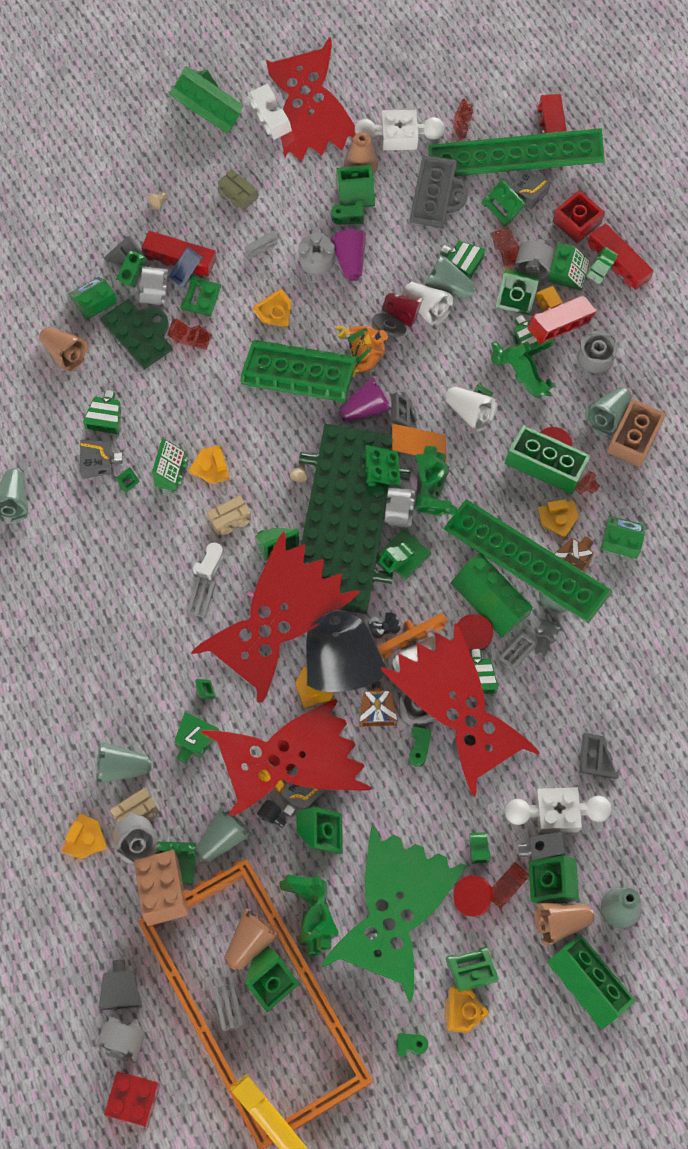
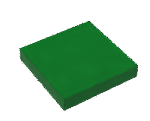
[378,529,431,580]

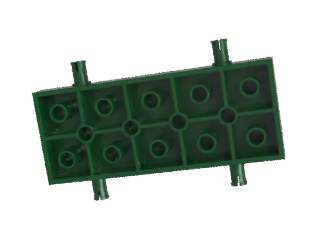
[299,423,411,615]

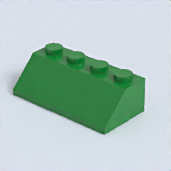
[169,66,243,133]
[504,425,591,495]
[451,553,533,638]
[547,934,636,1030]

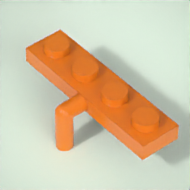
[377,613,449,659]

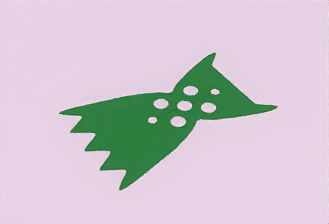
[322,826,467,1002]

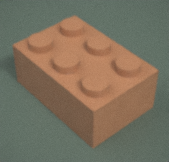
[607,399,666,468]
[133,850,188,926]

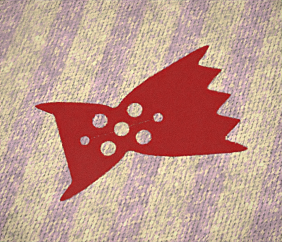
[266,37,356,161]
[191,532,359,703]
[381,623,540,797]
[200,699,372,816]

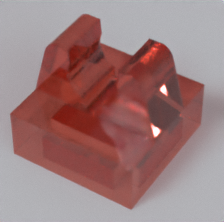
[575,471,600,494]

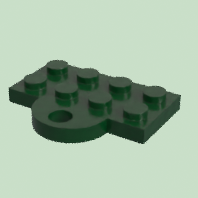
[100,299,173,370]

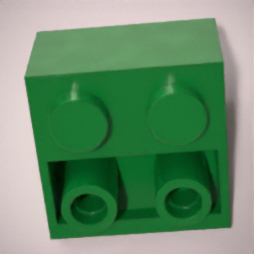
[336,165,375,207]

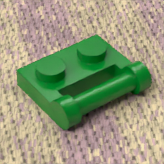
[481,180,526,227]
[180,276,221,317]
[446,947,499,992]

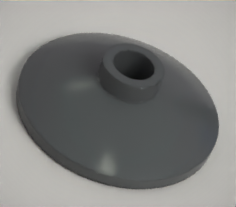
[372,313,407,337]

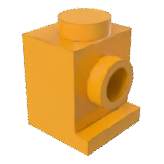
[535,286,563,312]

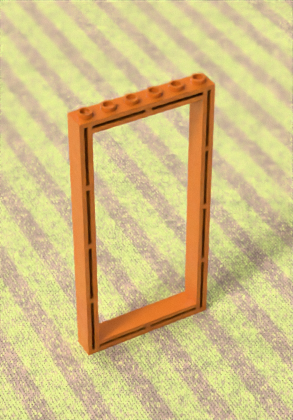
[137,859,373,1149]

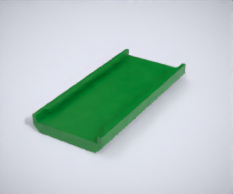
[240,340,359,403]

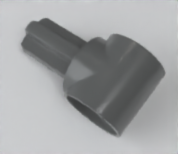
[535,619,561,657]

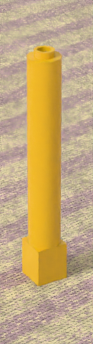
[230,1073,308,1149]

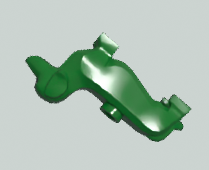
[491,341,555,398]

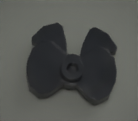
[369,612,401,639]

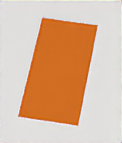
[392,423,447,462]

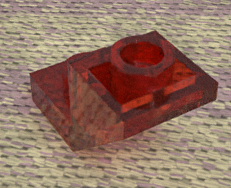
[453,98,473,140]
[491,227,519,268]
[167,318,212,350]
[491,862,529,909]

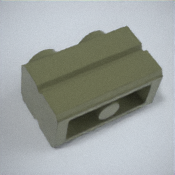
[218,169,258,211]

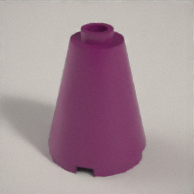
[331,229,366,281]
[338,377,391,423]

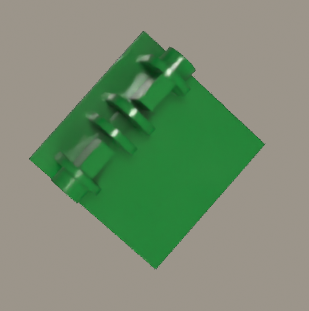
[364,445,401,487]
[154,841,196,884]

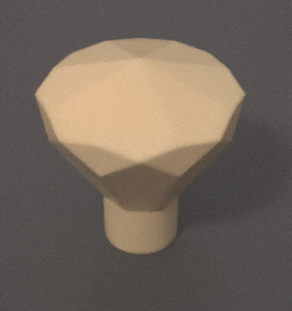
[148,192,167,210]
[290,463,307,483]

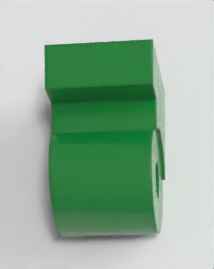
[469,832,491,864]
[396,1033,429,1057]

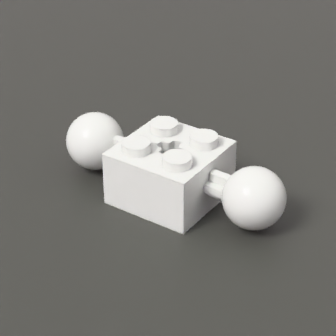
[354,110,445,150]
[505,787,612,834]

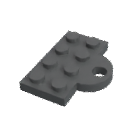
[409,155,468,229]

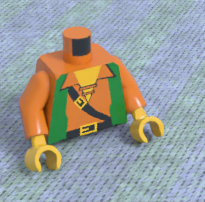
[335,325,388,378]

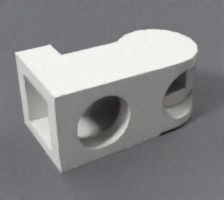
[193,542,223,581]

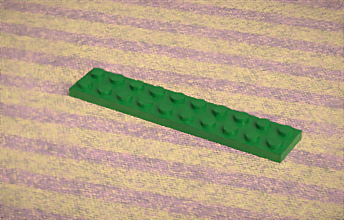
[428,128,605,177]
[443,499,612,624]

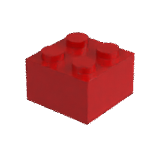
[552,190,605,244]
[104,1071,160,1128]

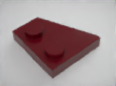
[382,293,423,327]

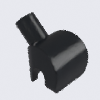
[257,800,287,828]

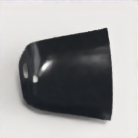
[306,610,387,692]

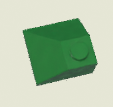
[255,528,299,561]
[296,807,343,854]
[245,946,299,1012]

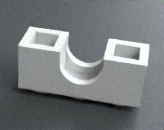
[249,84,292,140]

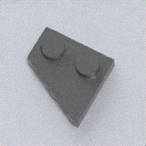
[104,236,152,274]
[391,392,418,429]
[579,733,619,779]

